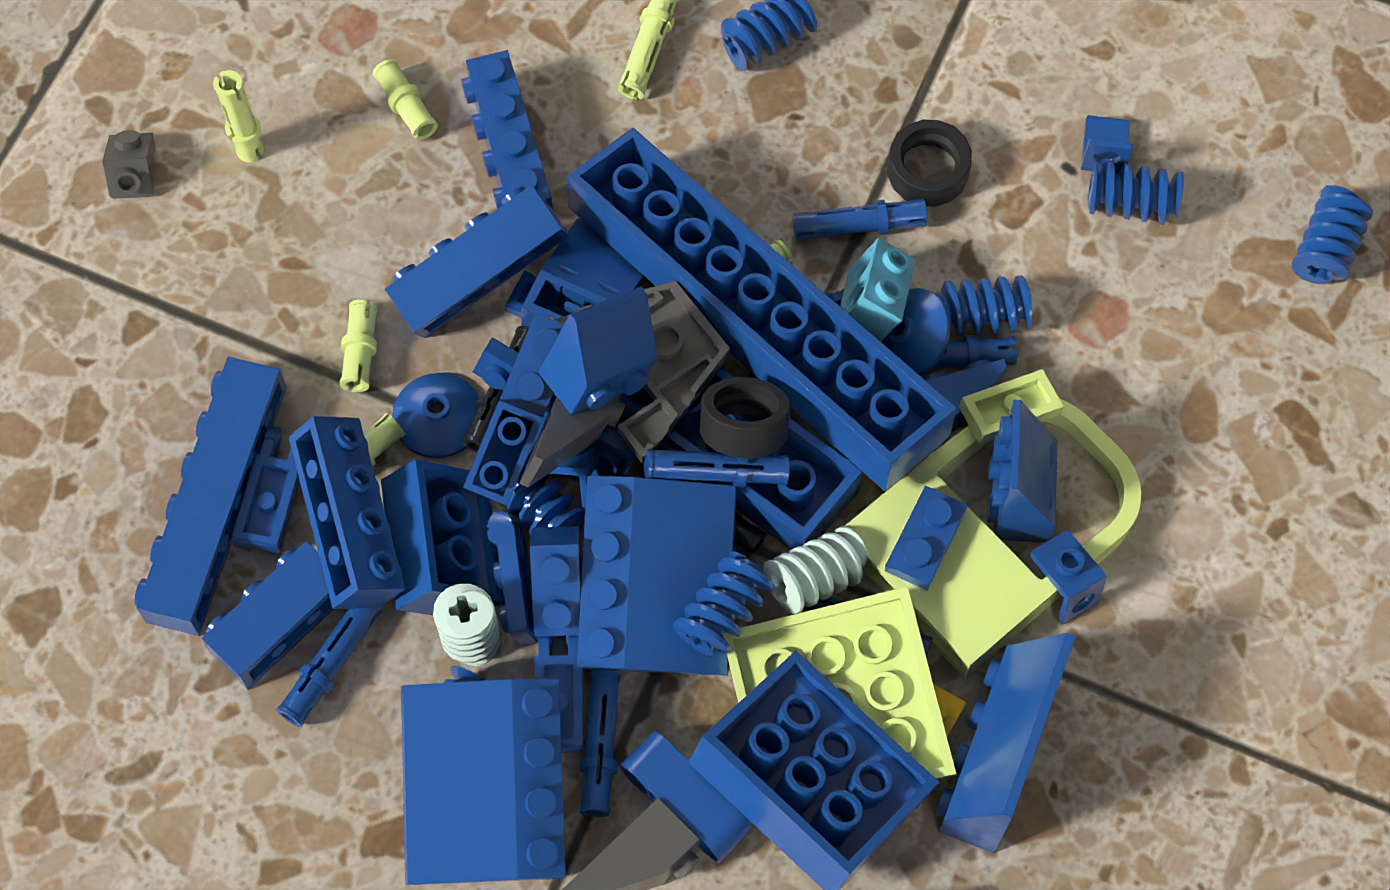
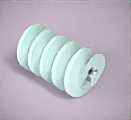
[763,526,867,615]
[433,584,501,667]

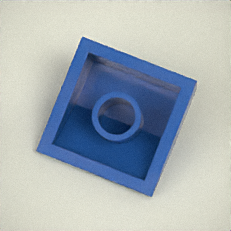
[538,287,657,415]

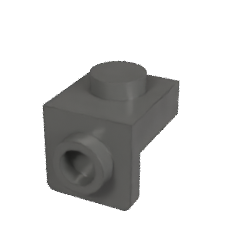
[102,130,156,199]

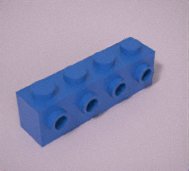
[461,50,553,210]
[385,185,570,338]
[289,416,405,609]

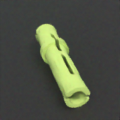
[618,0,679,100]
[213,70,264,162]

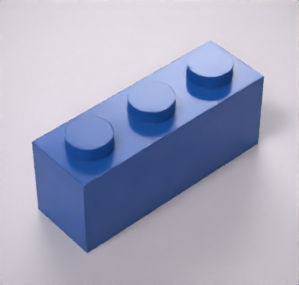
[201,541,334,690]

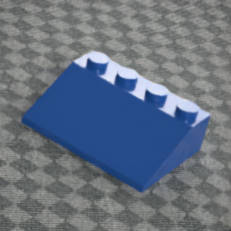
[577,476,737,676]
[935,633,1076,853]
[688,650,940,890]
[401,679,566,885]

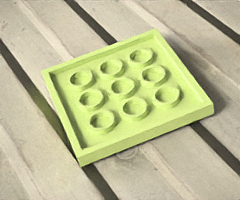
[723,586,956,780]

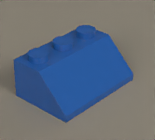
[381,459,504,615]

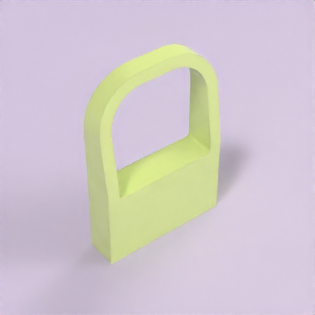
[844,399,1141,679]

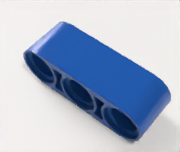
[619,731,754,863]

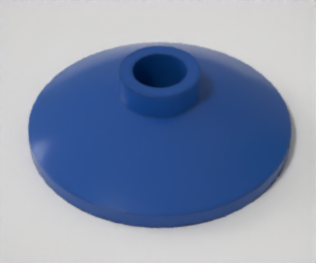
[881,288,951,375]
[392,373,479,458]

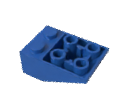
[521,218,646,327]
[986,400,1058,543]

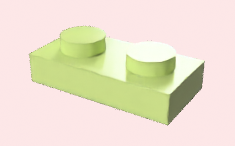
[959,369,1064,444]

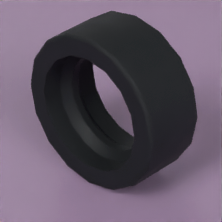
[887,119,972,207]
[700,377,791,459]

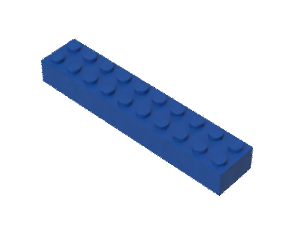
[567,127,957,491]

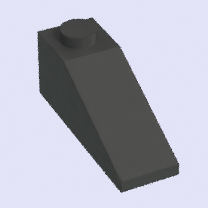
[519,394,626,487]
[562,798,700,890]

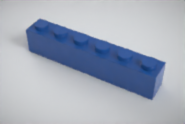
[134,356,287,636]

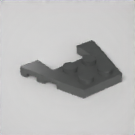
[548,281,730,464]

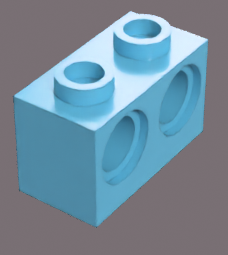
[840,238,916,342]

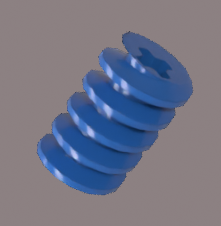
[721,0,817,71]
[1088,159,1184,225]
[1292,185,1373,284]
[936,275,1032,336]
[507,456,584,538]
[673,551,775,657]

